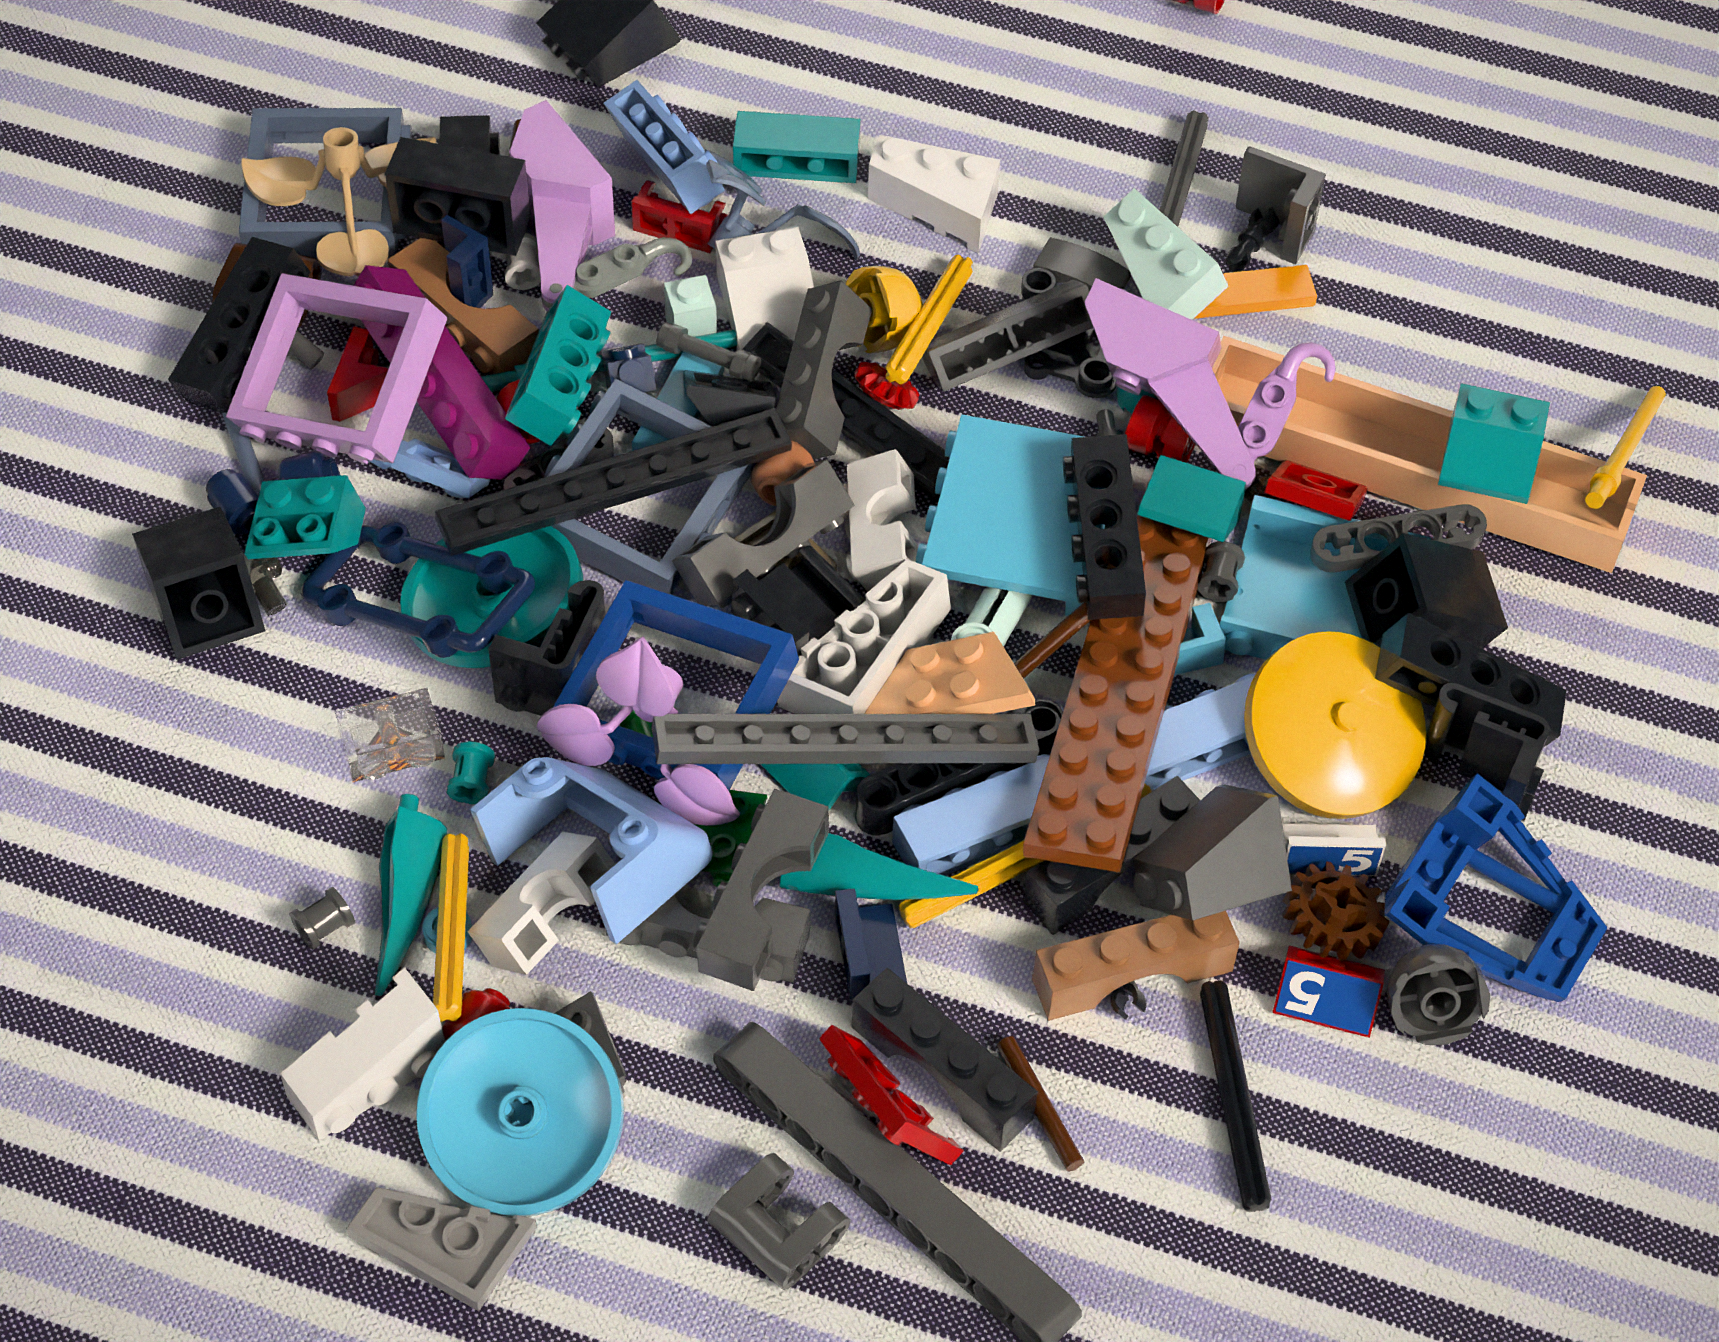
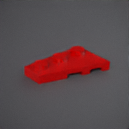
[819,1024,964,1166]

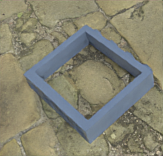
[239,108,412,259]
[545,379,754,595]

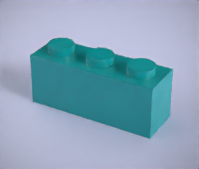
[733,111,861,183]

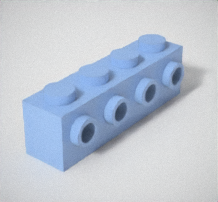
[604,80,725,214]

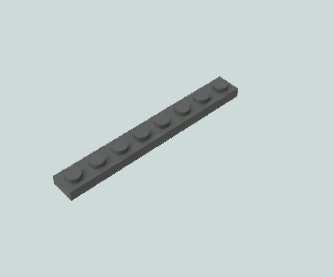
[651,714,1039,764]

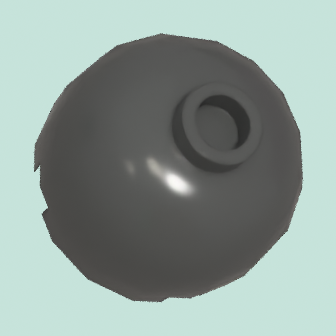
[1387,944,1490,1045]

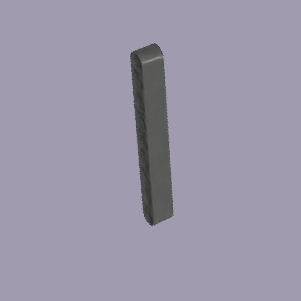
[713,1022,1082,1342]

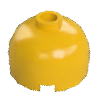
[846,266,923,353]

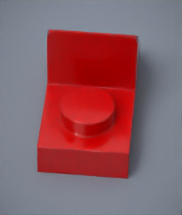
[327,327,388,422]

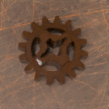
[1282,862,1390,962]

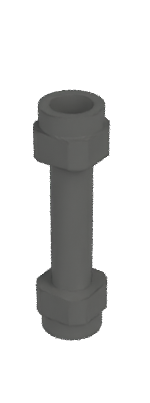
[656,322,761,382]

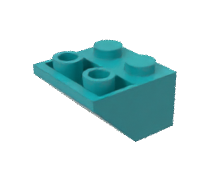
[244,475,366,559]

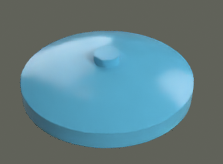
[416,1008,624,1217]

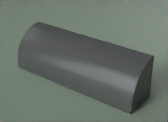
[922,280,1094,392]

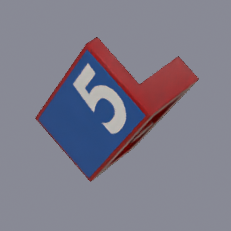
[1273,945,1385,1038]

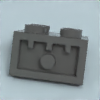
[1236,146,1326,265]

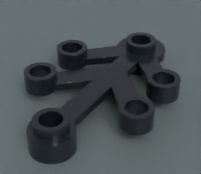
[1021,268,1116,398]

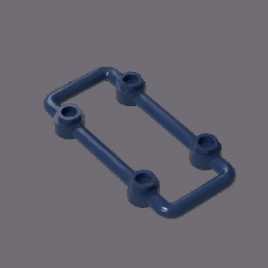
[301,522,535,658]

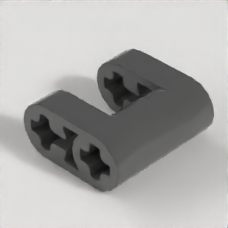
[707,1153,851,1290]

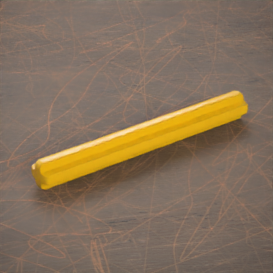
[885,254,973,385]
[433,833,469,1022]

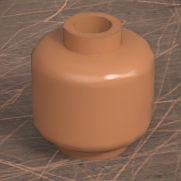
[751,441,814,506]

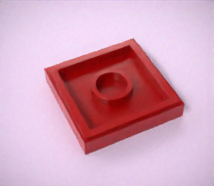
[1264,460,1368,521]

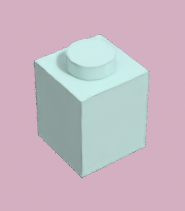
[664,275,717,337]

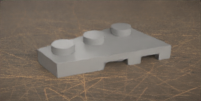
[346,1187,537,1311]

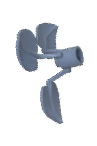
[704,149,860,260]

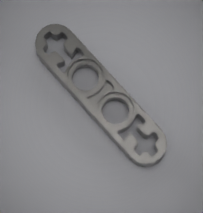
[1310,504,1487,572]

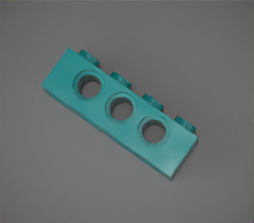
[505,285,611,446]

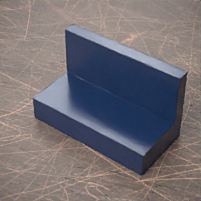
[441,215,494,308]
[835,888,908,1000]

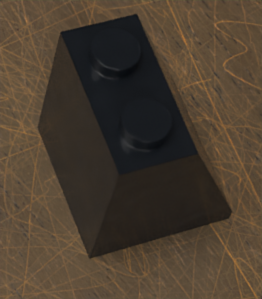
[536,0,682,87]
[132,507,266,660]
[1345,533,1508,648]

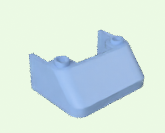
[470,757,713,944]

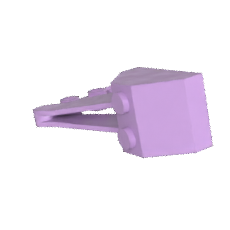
[1084,278,1336,489]

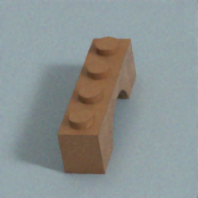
[387,238,539,374]
[1032,911,1240,1021]

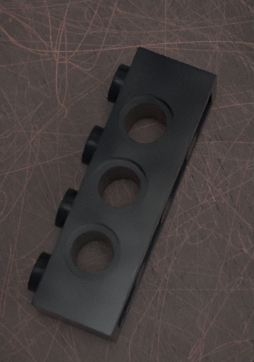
[168,237,311,413]
[1063,434,1146,620]
[1375,613,1567,747]

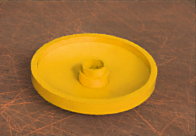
[1244,631,1426,819]

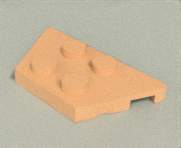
[864,632,1035,714]

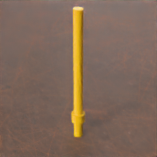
[1585,386,1666,509]

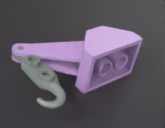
[509,100,692,311]

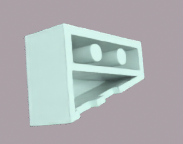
[1104,188,1228,320]

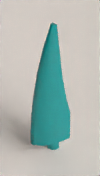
[375,794,447,996]
[780,833,979,900]

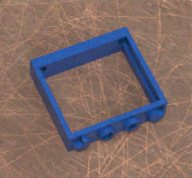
[553,580,799,791]

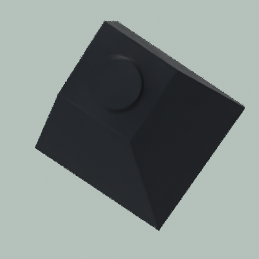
[683,370,776,427]

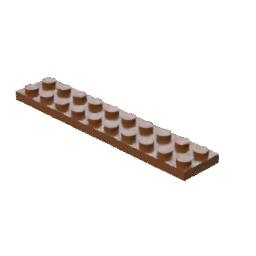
[1023,516,1211,872]

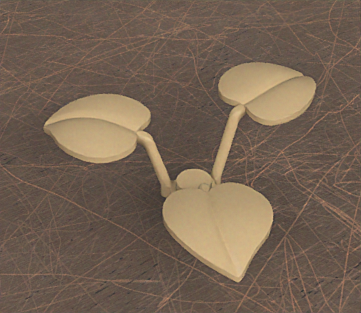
[241,127,436,276]

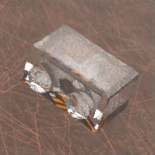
[335,688,445,782]

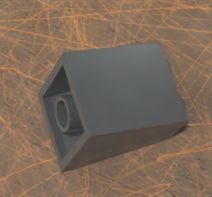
[1133,784,1292,921]

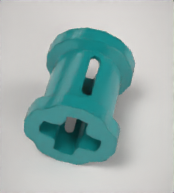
[446,741,495,805]

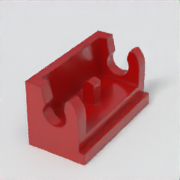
[632,180,728,254]

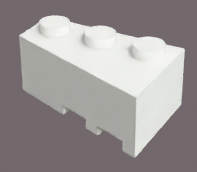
[868,135,1001,254]

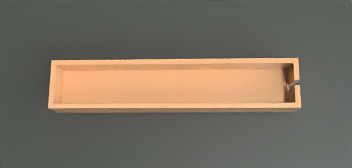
[1212,336,1647,573]

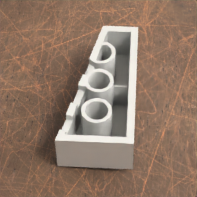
[777,559,951,714]

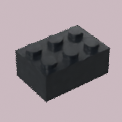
[385,137,531,256]

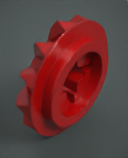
[854,362,920,410]

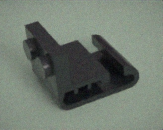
[731,546,865,657]
[488,580,606,716]
[1424,683,1550,832]

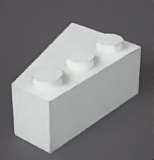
[280,967,444,1140]

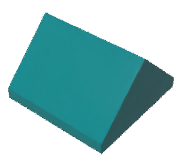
[1137,455,1246,542]

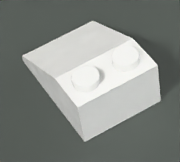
[715,227,814,350]

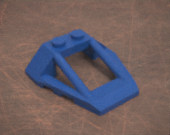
[1385,773,1608,1002]

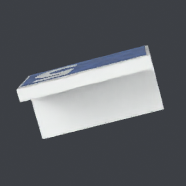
[1282,823,1386,876]

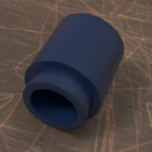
[206,469,259,535]

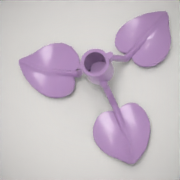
[537,637,741,826]

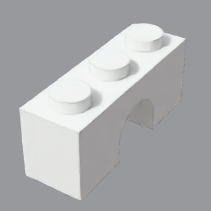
[843,449,918,592]
[467,831,616,975]

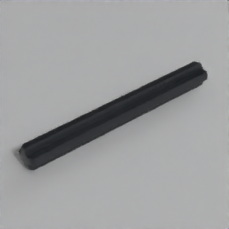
[1200,980,1271,1212]

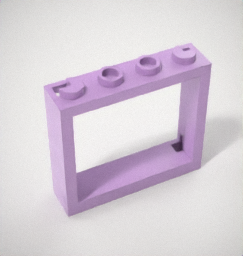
[226,273,448,464]

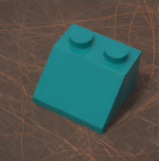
[1438,383,1550,504]

